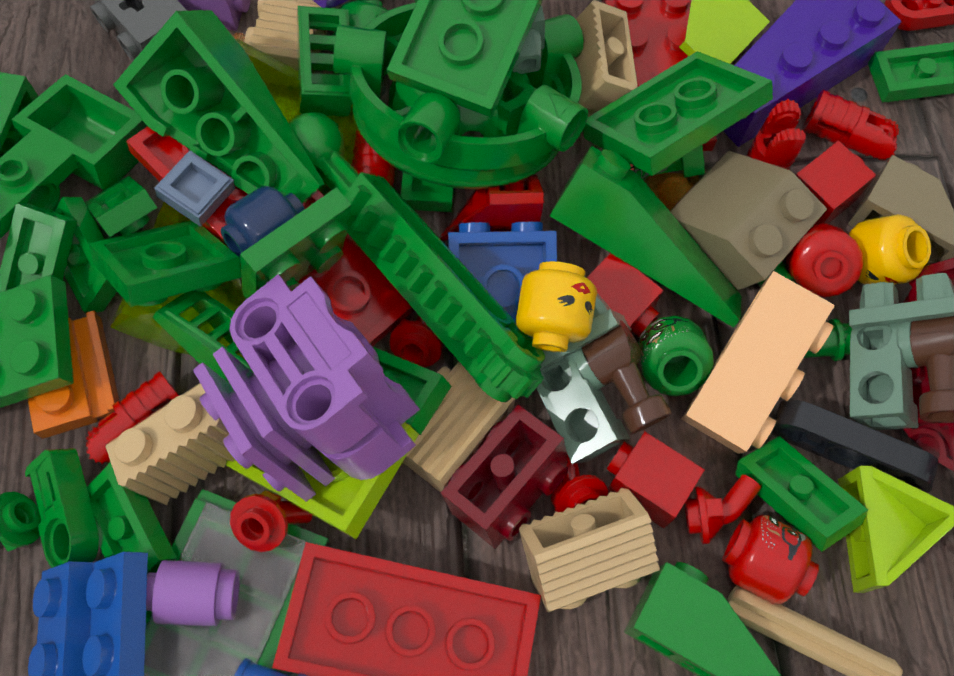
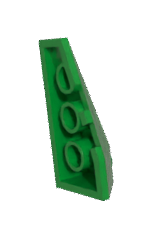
[113,10,325,204]
[550,146,742,328]

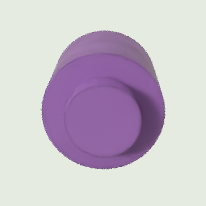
[146,560,240,626]

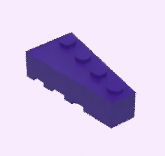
[724,0,902,147]

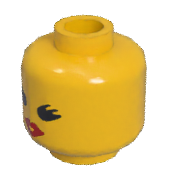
[849,214,931,285]
[516,261,597,352]

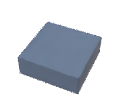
[154,151,235,227]

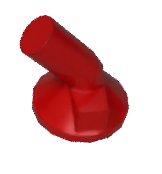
[389,315,443,368]
[551,452,609,512]
[684,474,761,545]
[230,490,312,552]

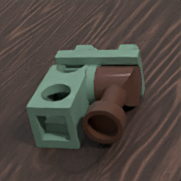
[849,273,954,430]
[528,293,672,464]

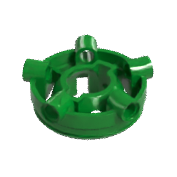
[333,0,588,189]

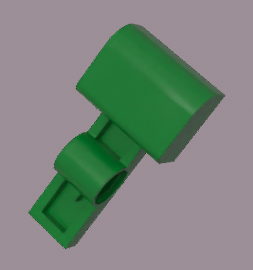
[0,74,147,239]

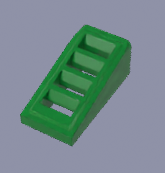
[297,6,352,117]
[152,290,254,385]

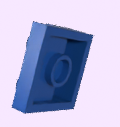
[448,222,557,321]
[28,552,148,676]

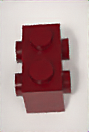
[441,405,568,549]

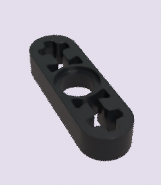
[772,399,939,493]

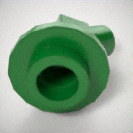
[0,491,41,552]

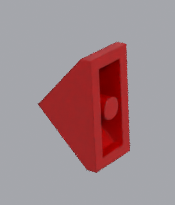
[439,173,544,241]

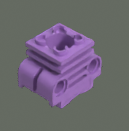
[193,274,420,502]

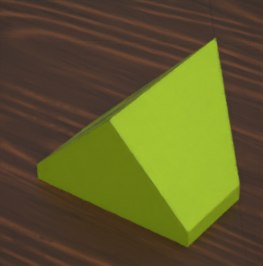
[679,0,770,64]
[838,466,954,593]

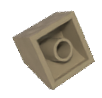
[670,151,827,291]

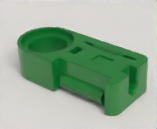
[25,448,99,568]

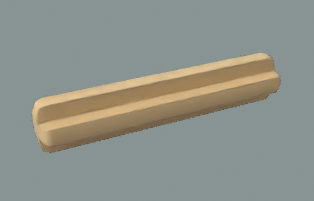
[727,585,903,676]

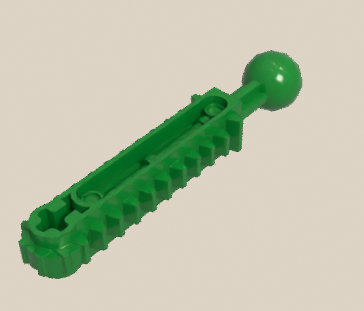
[288,112,545,403]

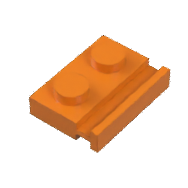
[27,311,119,439]

